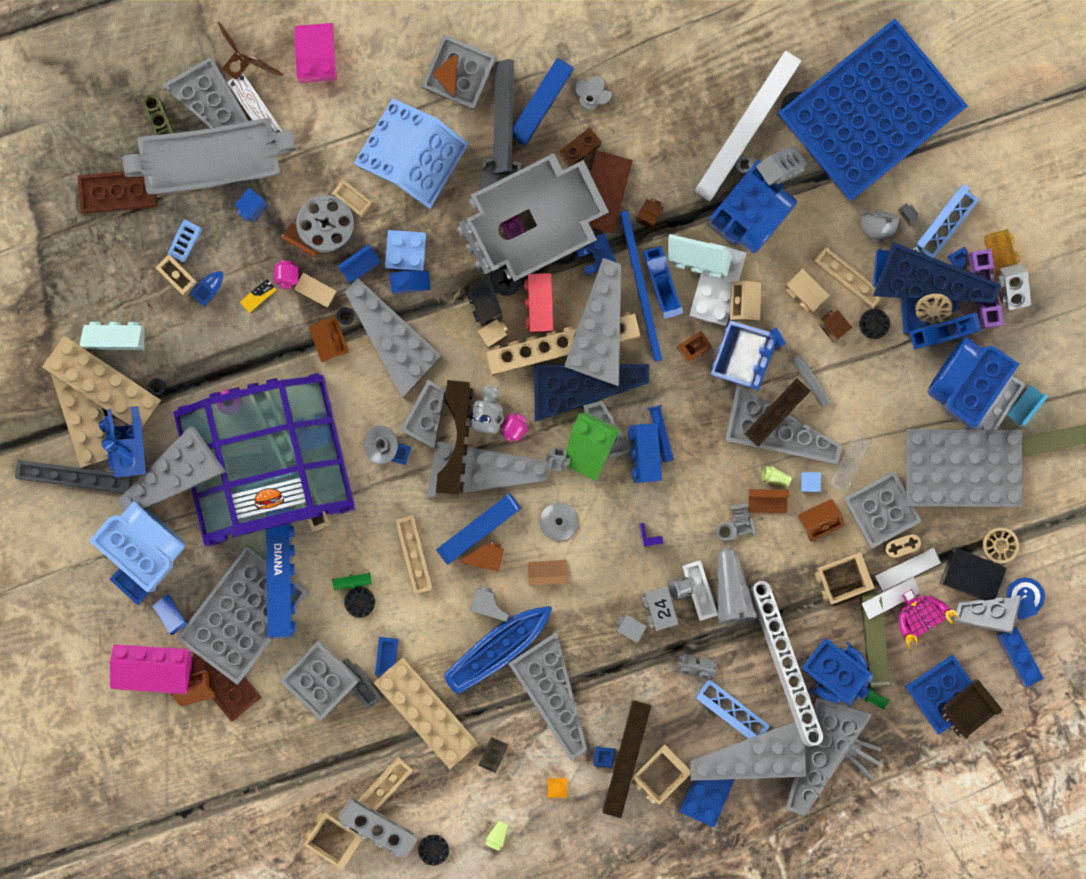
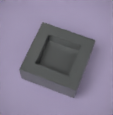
[898,203,918,225]

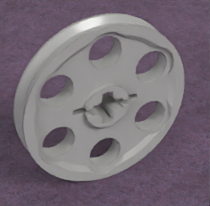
[296,195,354,253]

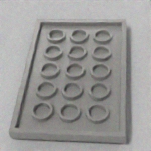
[906,429,1022,507]
[176,546,308,685]

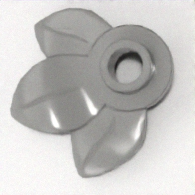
[575,76,612,110]

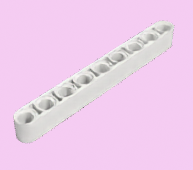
[694,51,802,202]
[750,581,823,747]

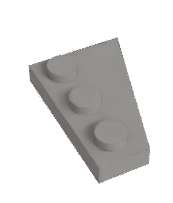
[401,380,445,448]
[582,401,631,459]
[955,595,1021,634]

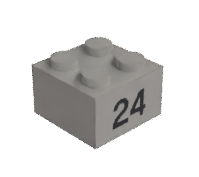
[642,586,678,631]

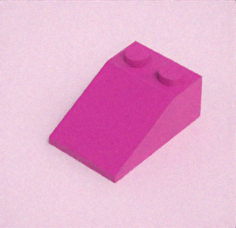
[295,23,337,83]

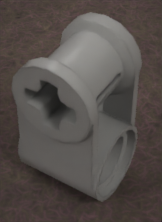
[668,576,696,600]

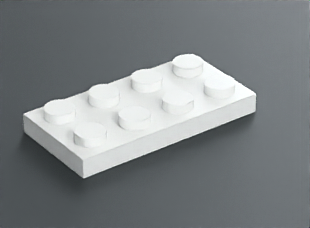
[689,242,747,327]

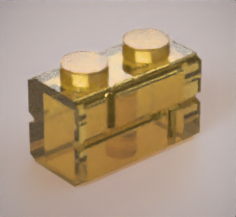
[983,229,1020,274]

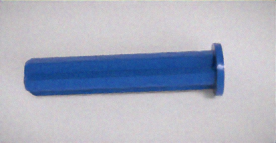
[647,405,674,462]

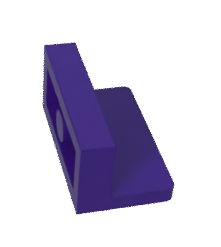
[639,523,663,547]

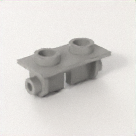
[676,654,717,679]

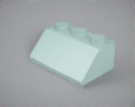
[668,234,733,278]
[80,322,145,350]

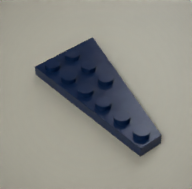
[872,242,1001,303]
[534,364,649,422]

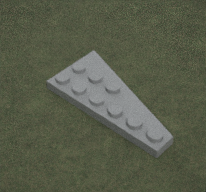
[162,57,248,128]
[345,278,442,398]
[117,427,226,511]

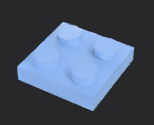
[385,230,426,271]

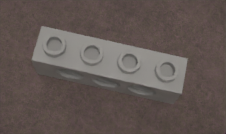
[756,145,808,185]
[338,796,418,858]

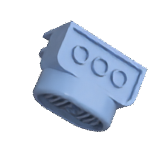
[89,501,185,592]

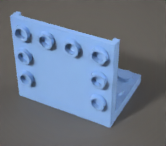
[353,98,469,209]

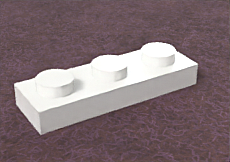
[682,560,718,621]

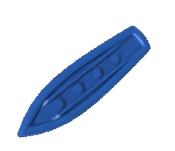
[444,606,552,694]

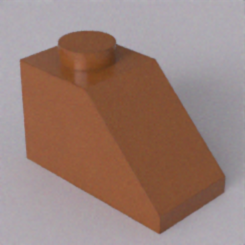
[461,542,504,571]

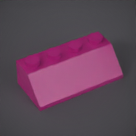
[110,644,193,694]

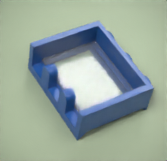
[711,321,778,391]

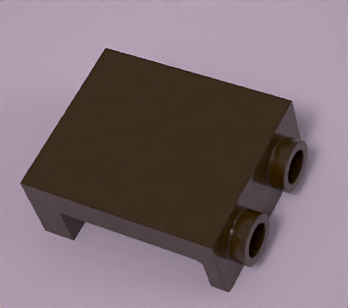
[940,679,1003,740]

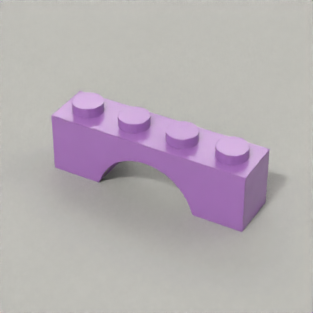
[968,249,1004,329]

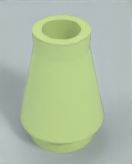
[761,466,792,487]
[485,821,509,851]

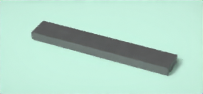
[493,59,514,175]
[15,460,133,493]

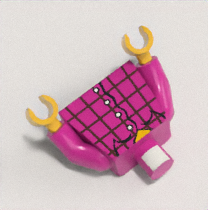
[899,589,959,649]

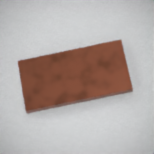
[589,150,633,234]
[77,171,158,214]
[191,653,262,722]

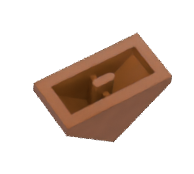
[433,55,458,97]
[677,331,712,363]

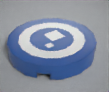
[1006,577,1045,612]

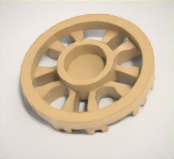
[915,294,952,325]
[982,528,1019,564]

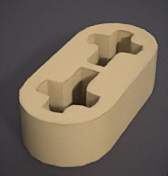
[884,534,921,558]

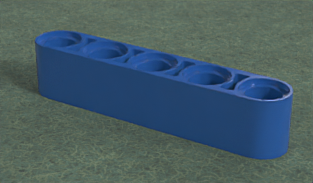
[512,58,574,146]
[436,493,522,565]

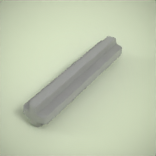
[793,356,831,407]

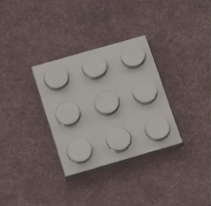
[421,34,496,110]
[843,471,922,549]
[280,640,360,721]

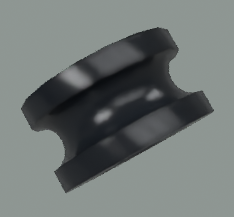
[337,307,354,325]
[148,378,166,396]

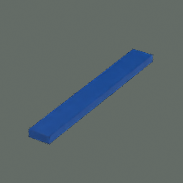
[620,210,662,362]

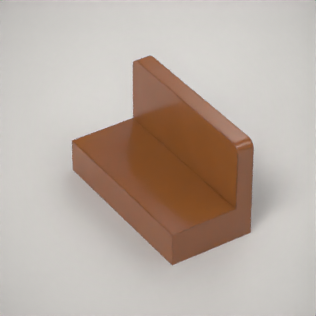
[281,223,323,258]
[309,317,349,362]
[748,489,789,513]
[798,499,845,541]
[171,670,215,706]

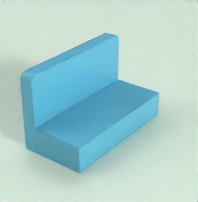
[1006,385,1048,427]

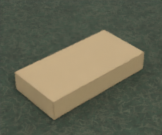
[332,179,373,218]
[294,273,337,308]

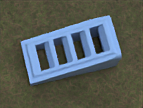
[167,219,203,263]

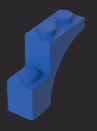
[643,246,683,319]

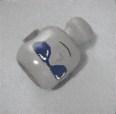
[470,386,504,434]

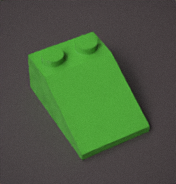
[566,412,620,481]

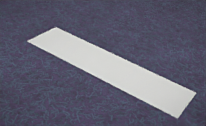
[875,548,941,591]
[862,577,920,619]

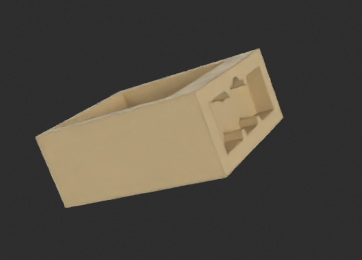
[814,552,874,605]
[632,744,691,805]
[303,810,363,871]

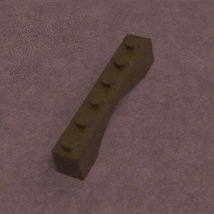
[436,380,473,499]
[602,699,652,818]

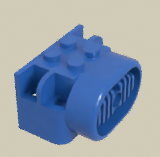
[706,159,797,254]
[927,338,1019,430]

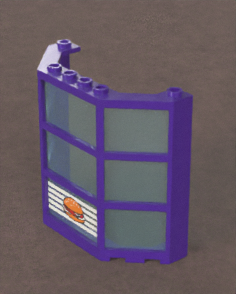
[173,373,356,547]

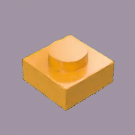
[548,777,567,798]

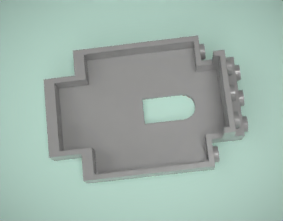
[457,153,609,281]

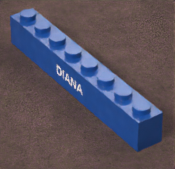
[266,490,296,639]

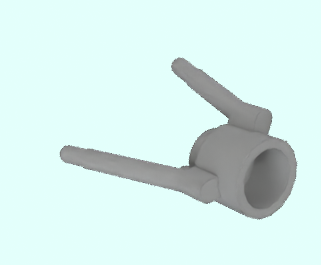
[845,739,881,781]

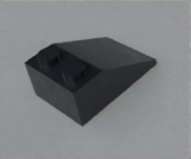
[466,276,503,326]
[939,548,1007,601]

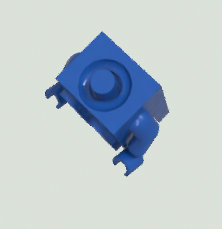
[98,406,146,477]
[802,638,874,708]

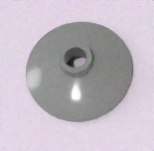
[364,426,398,464]
[540,502,578,541]

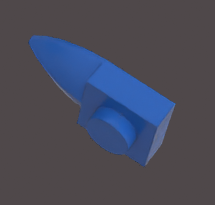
[190,271,223,307]

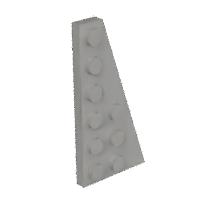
[564,258,621,386]
[725,384,842,465]
[427,442,549,498]
[508,632,587,761]
[786,698,873,815]
[690,718,806,781]

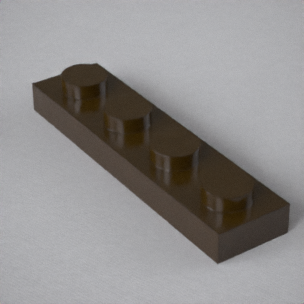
[744,378,811,447]

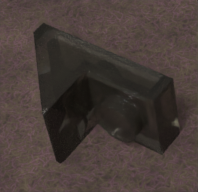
[478,737,509,773]

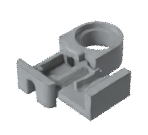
[716,503,756,541]

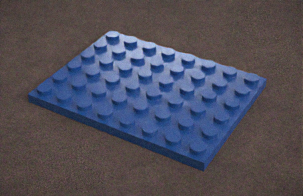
[777,19,968,202]

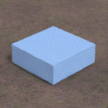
[801,472,821,492]

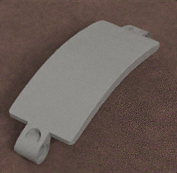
[122,118,296,195]

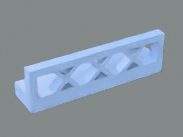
[914,184,979,258]
[695,679,770,739]

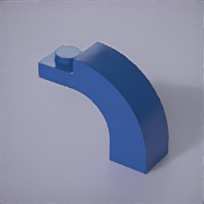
[909,312,982,350]

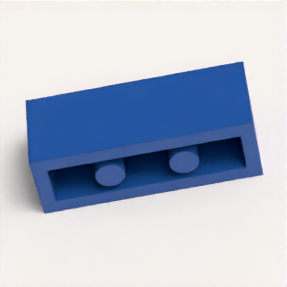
[628,423,662,483]
[996,626,1044,687]

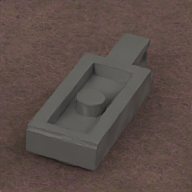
[342,658,383,709]

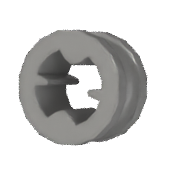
[735,156,753,175]

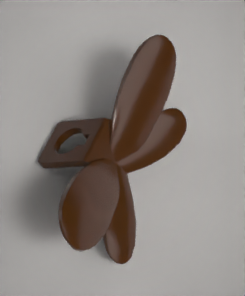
[218,22,283,80]

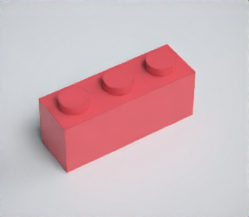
[524,273,553,333]

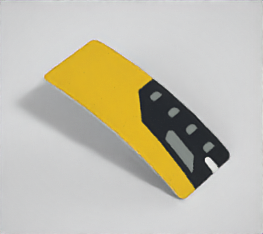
[240,279,276,313]

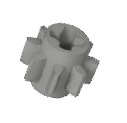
[545,448,570,471]

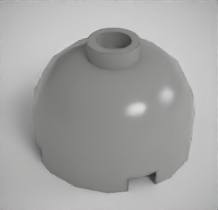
[860,210,900,242]

